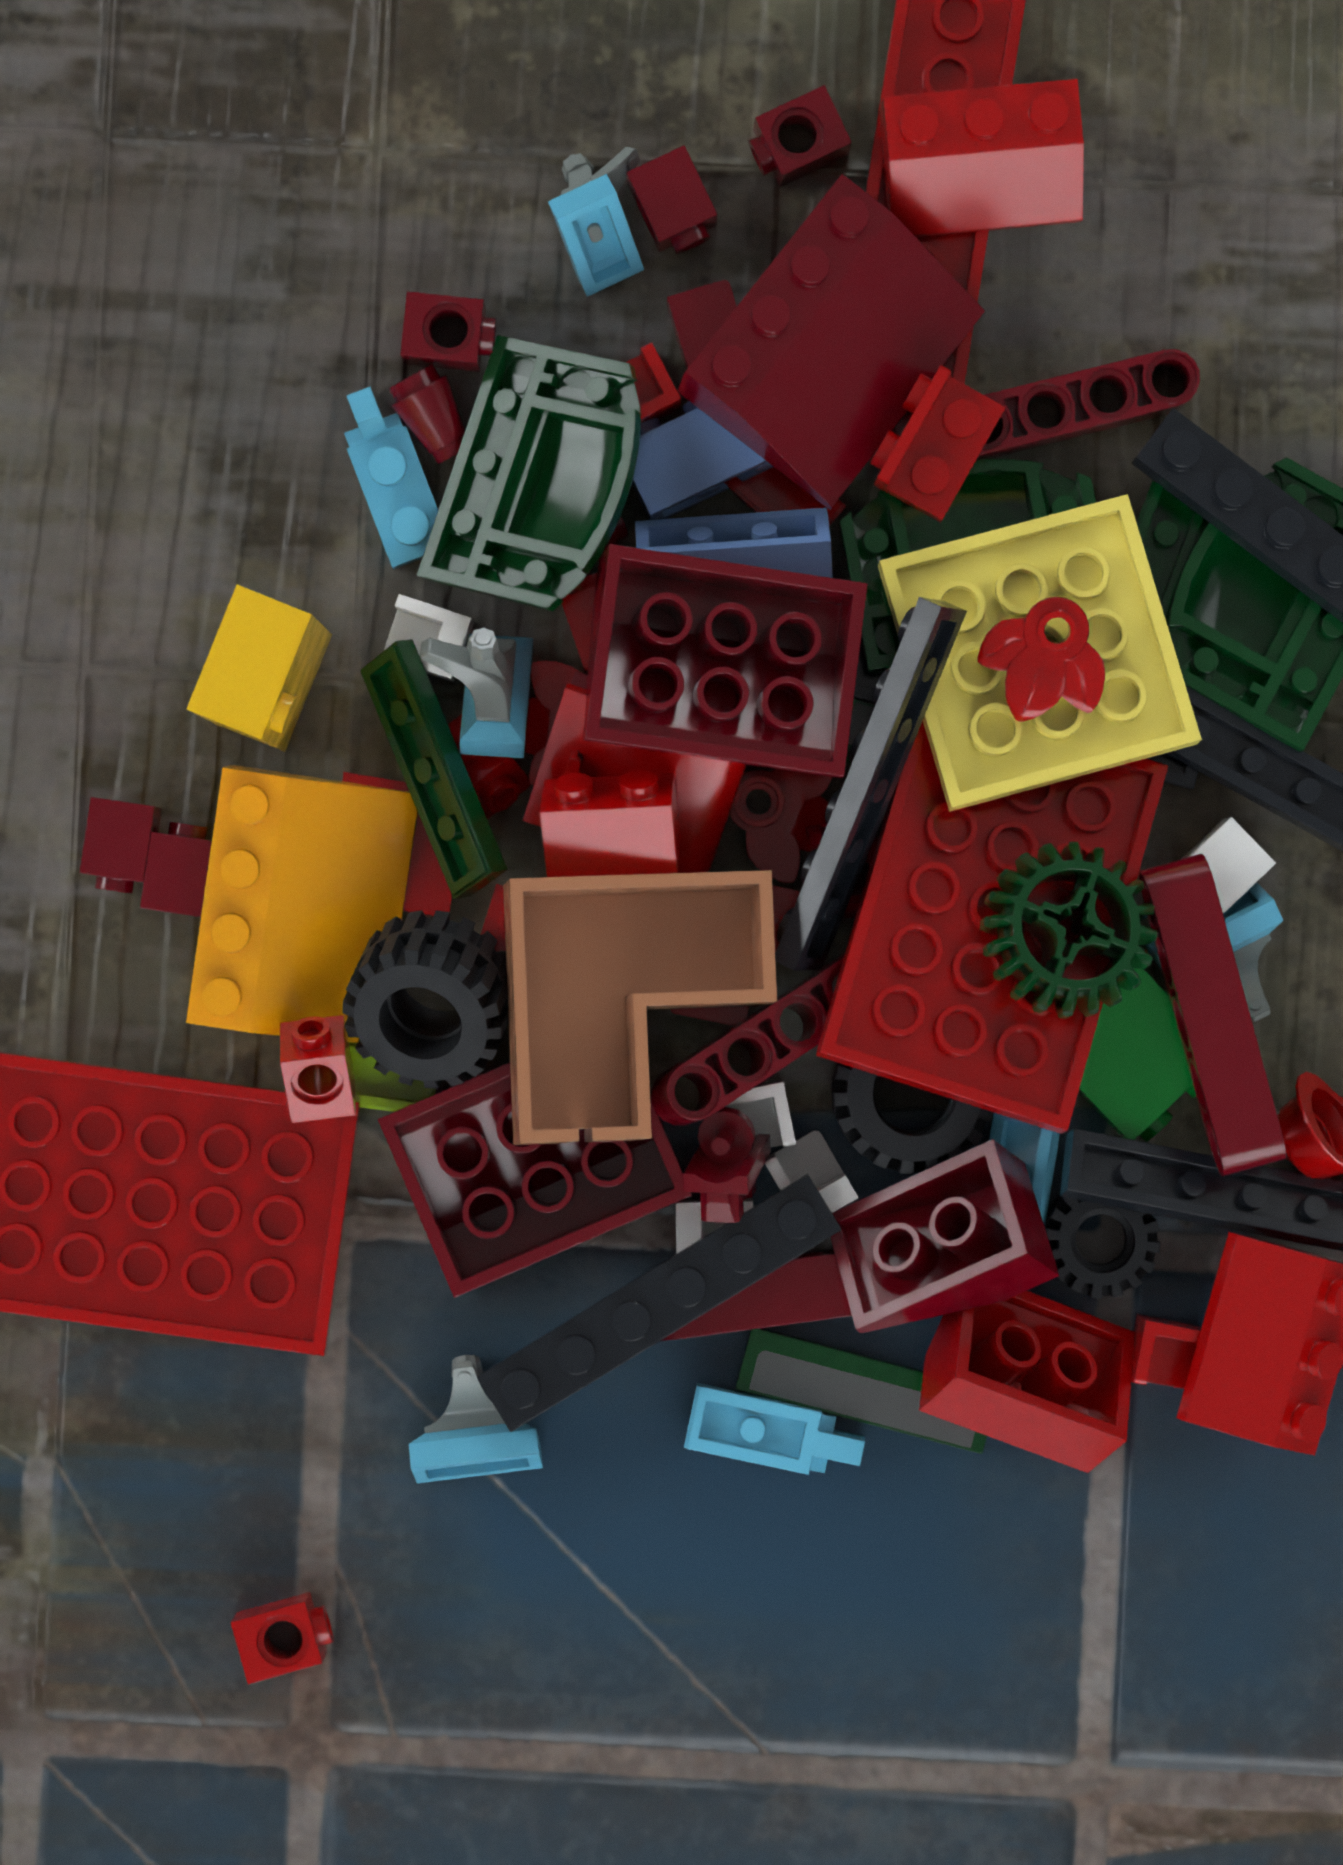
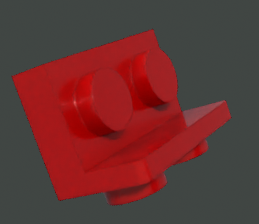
[870,365,1006,523]

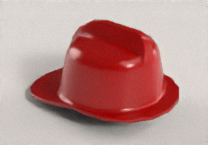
[1277,1071,1343,1180]

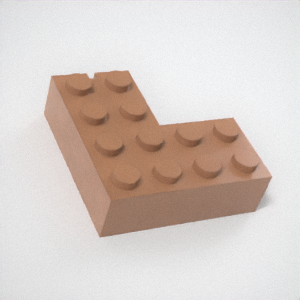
[503,870,777,1145]

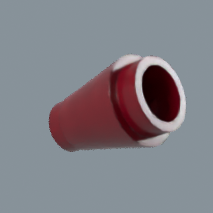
[388,364,465,464]

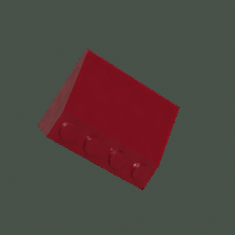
[677,174,985,510]
[583,544,868,778]
[377,1062,692,1298]

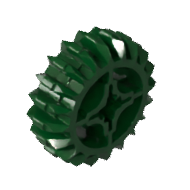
[980,842,1158,1019]

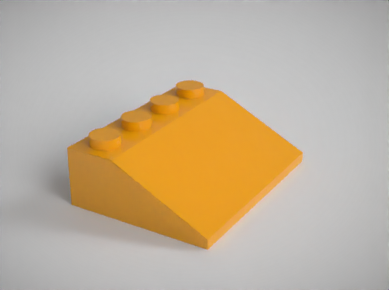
[186,765,418,1043]

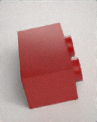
[539,770,681,877]

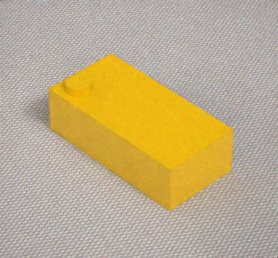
[186,584,332,752]

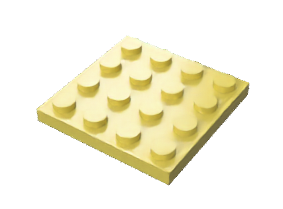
[878,494,1202,812]

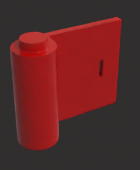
[522,683,747,873]

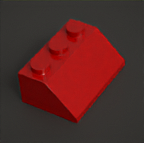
[879,79,1084,237]
[1176,1232,1343,1456]
[919,1291,1135,1473]

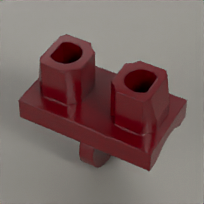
[683,1107,771,1223]

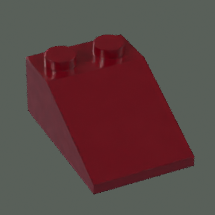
[830,1139,1059,1333]

